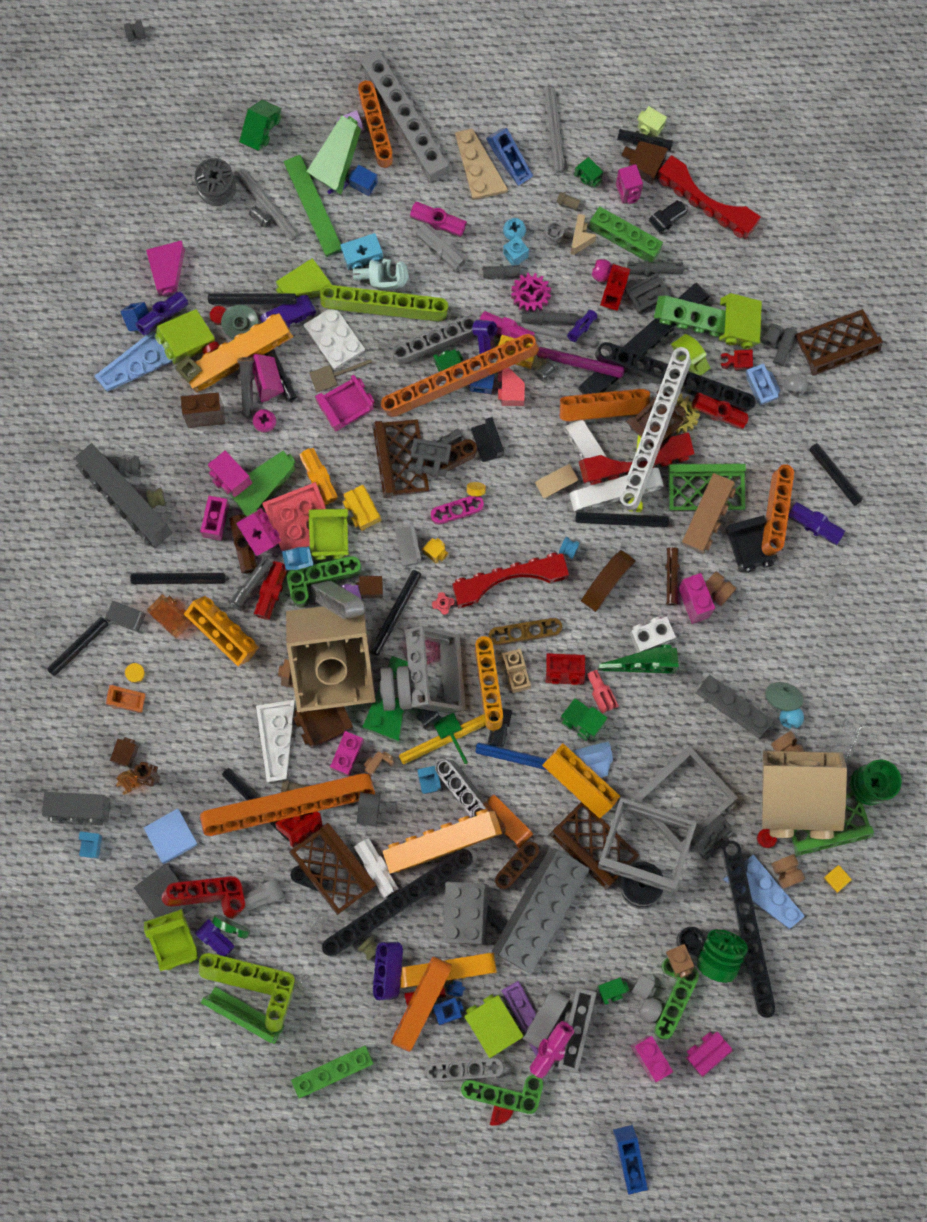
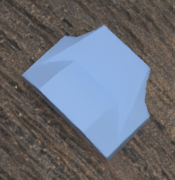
[746,364,781,405]
[572,741,613,778]

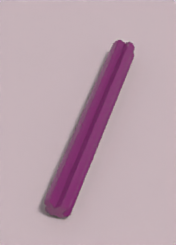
[536,347,625,378]

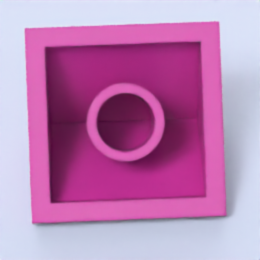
[253,354,284,402]

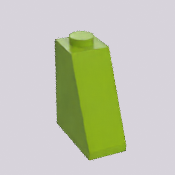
[275,258,332,298]

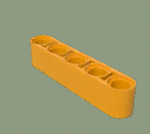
[475,636,503,731]
[400,953,497,988]

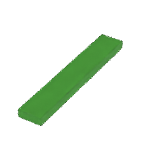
[284,155,341,257]

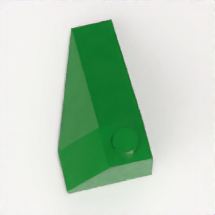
[598,644,679,674]

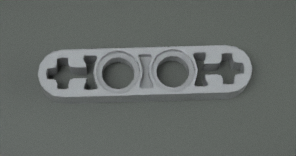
[426,1058,505,1082]

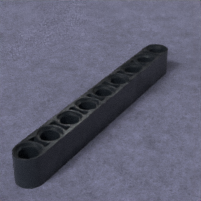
[578,283,710,394]
[595,342,756,413]
[722,841,775,1018]
[322,849,473,957]

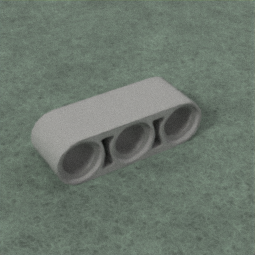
[523,988,569,1049]

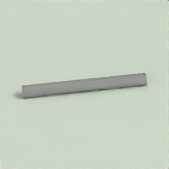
[523,323,596,347]

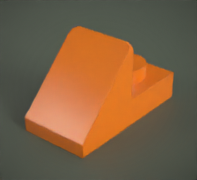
[106,685,145,713]

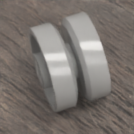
[380,666,412,711]

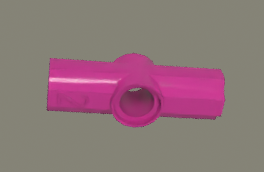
[410,201,467,237]
[479,311,535,338]
[529,1021,574,1079]

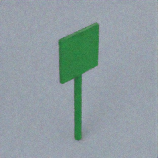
[434,713,468,764]

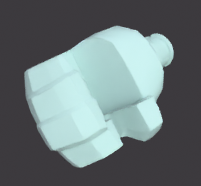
[353,258,409,290]

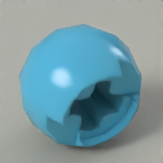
[503,218,526,241]
[779,709,804,729]

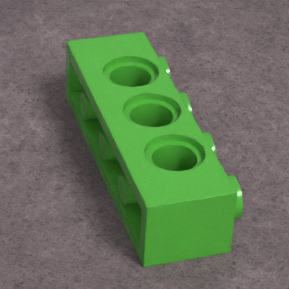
[589,206,663,262]
[654,296,726,337]
[291,1045,374,1099]

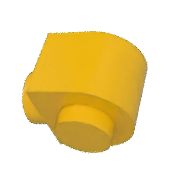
[421,538,448,564]

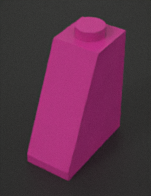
[146,240,185,297]

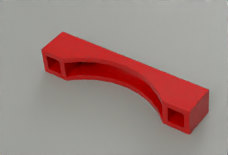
[657,155,761,239]
[578,432,695,485]
[452,552,569,609]

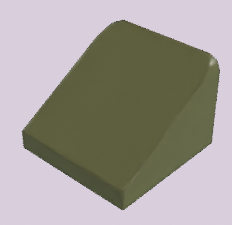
[174,355,202,383]

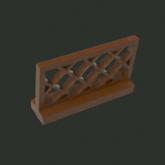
[795,309,883,376]
[372,419,429,499]
[549,802,639,890]
[289,823,376,915]

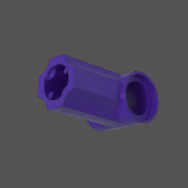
[472,319,497,354]
[195,918,235,957]

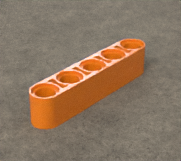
[358,80,393,168]
[559,389,650,421]
[762,464,794,556]
[391,956,452,1052]

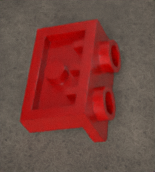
[545,653,585,685]
[275,811,323,848]

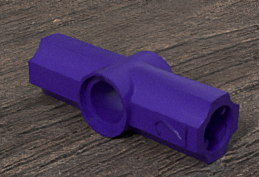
[135,291,188,336]
[788,502,845,546]

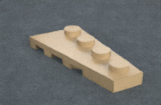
[455,128,508,200]

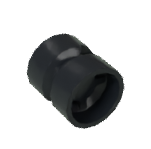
[676,927,705,953]

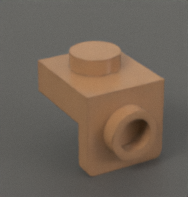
[278,659,294,688]
[364,751,394,777]
[666,944,694,978]

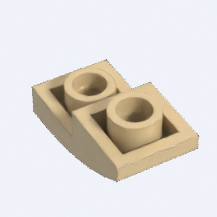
[535,464,579,499]
[502,649,531,693]

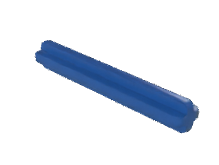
[475,742,547,770]

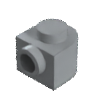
[631,973,656,1000]

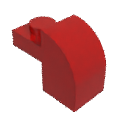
[600,264,631,311]

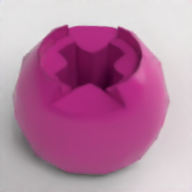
[591,259,612,282]
[253,409,276,433]

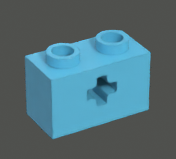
[340,233,383,271]

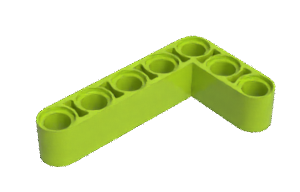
[199,953,295,1032]

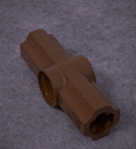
[229,515,257,574]
[134,762,161,787]

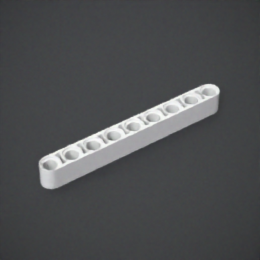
[620,347,691,510]

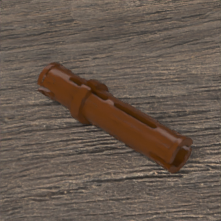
[665,547,680,606]

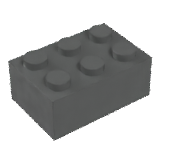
[42,792,110,826]
[442,882,489,945]

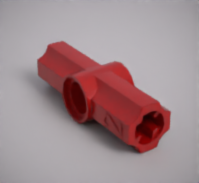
[691,392,749,430]
[254,561,288,620]

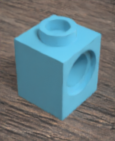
[503,236,529,265]

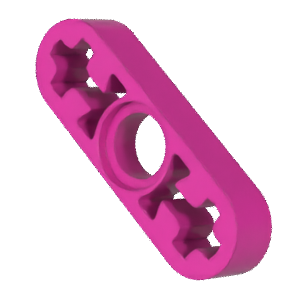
[431,496,484,525]

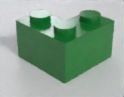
[239,100,281,151]
[560,698,607,742]

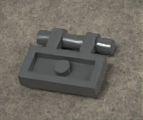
[408,438,451,477]
[692,814,734,860]

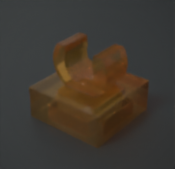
[116,769,142,795]

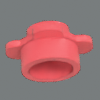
[432,592,454,615]

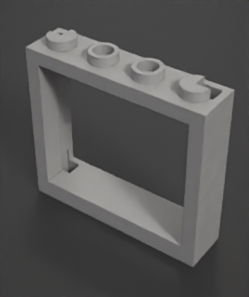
[405,626,466,713]
[633,746,738,852]
[598,798,697,894]

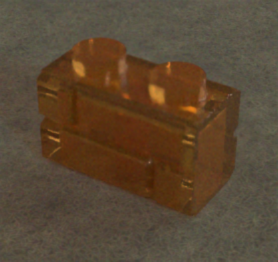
[147,594,192,639]

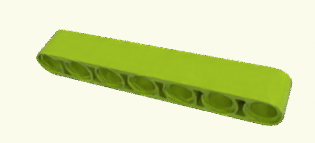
[320,285,448,322]

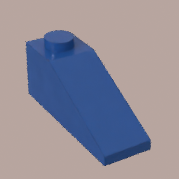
[486,128,533,186]
[613,1125,648,1195]

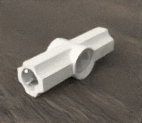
[354,838,399,898]

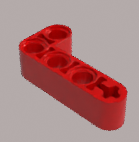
[162,876,245,919]

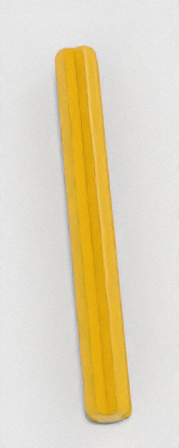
[399,714,486,764]

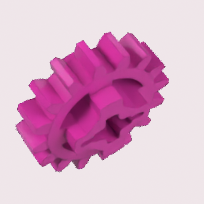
[511,273,551,312]

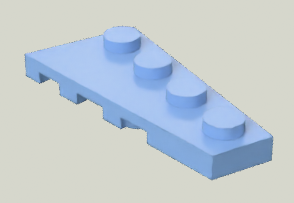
[94,331,172,392]
[722,855,804,929]

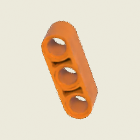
[481,794,533,848]

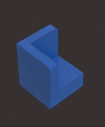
[120,302,149,331]

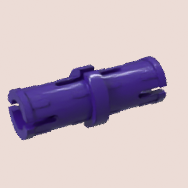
[567,309,598,342]

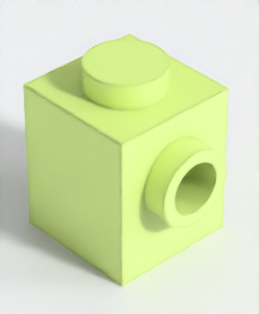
[637,106,667,137]

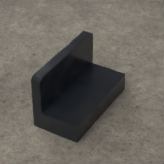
[471,417,504,462]

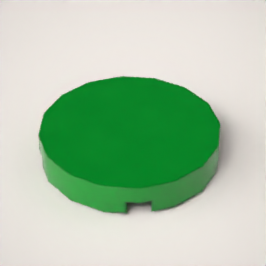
[212,915,251,939]

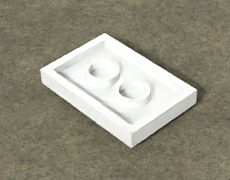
[303,309,365,370]

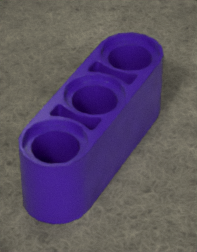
[260,295,316,327]
[373,941,403,1001]

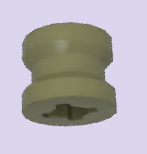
[146,487,166,509]
[358,936,378,961]

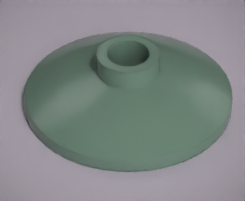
[221,305,259,339]
[765,682,804,711]

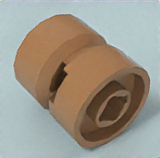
[705,571,737,607]
[771,731,806,752]
[771,854,806,889]

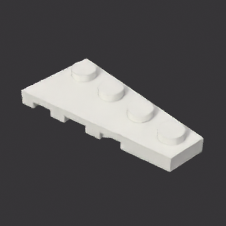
[256,700,295,783]

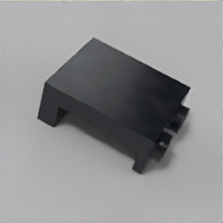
[726,515,778,573]

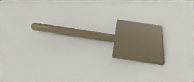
[309,359,372,393]

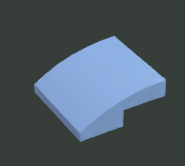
[144,808,198,864]

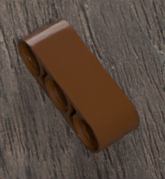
[426,439,477,476]
[495,841,539,890]

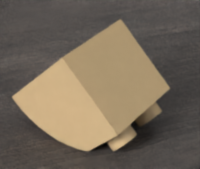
[286,601,376,712]
[762,751,847,839]

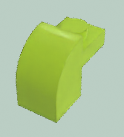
[671,334,711,376]

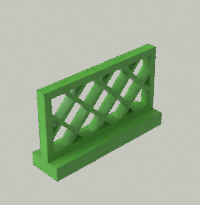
[668,464,746,511]
[791,793,874,856]
[201,986,285,1044]

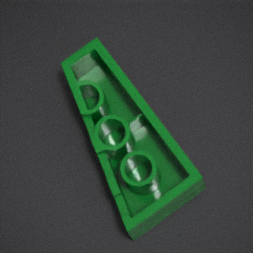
[363,656,408,744]

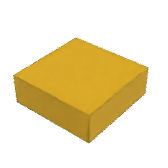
[823,865,852,893]

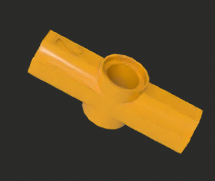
[299,448,338,505]

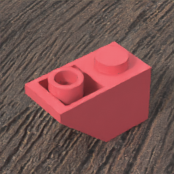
[498,367,525,406]

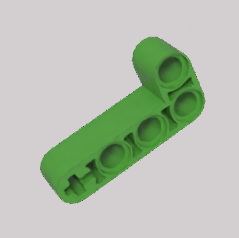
[287,556,361,608]
[654,958,699,1040]
[461,1075,543,1114]

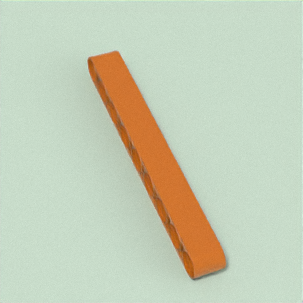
[381,334,539,417]
[200,773,375,836]

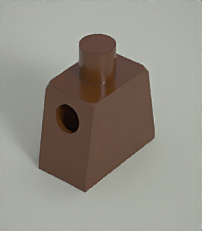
[621,141,668,185]

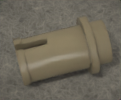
[556,192,580,211]
[281,779,306,792]

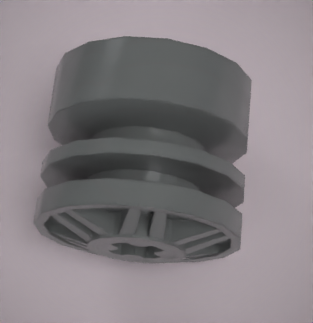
[194,158,236,206]

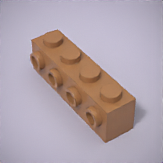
[682,473,737,554]

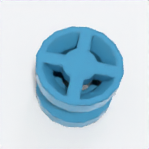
[559,536,580,560]

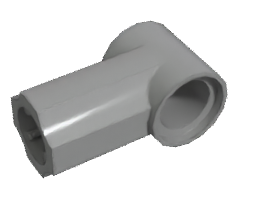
[244,879,285,911]

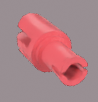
[586,669,619,714]

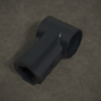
[649,200,687,235]
[412,696,442,730]
[487,708,512,747]
[290,866,329,892]

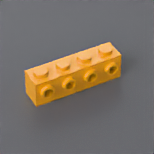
[184,596,259,667]
[542,743,620,818]

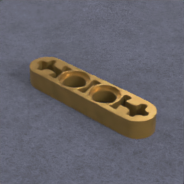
[488,618,562,645]

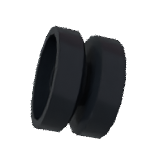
[620,862,663,909]

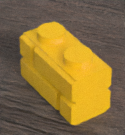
[342,485,381,531]

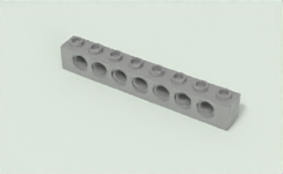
[359,49,450,182]

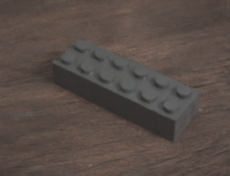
[74,443,172,548]
[491,847,590,974]

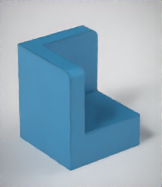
[282,547,313,570]
[417,765,441,794]
[79,831,102,859]

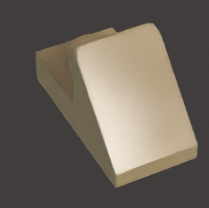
[571,214,596,255]

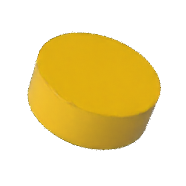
[466,482,486,497]
[125,663,145,683]

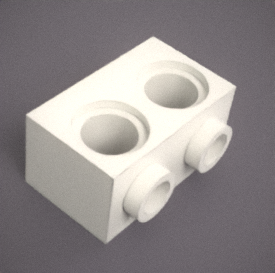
[630,616,676,653]

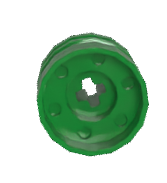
[849,759,902,806]
[696,929,748,983]

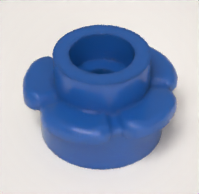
[446,981,466,997]

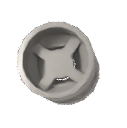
[545,222,564,246]

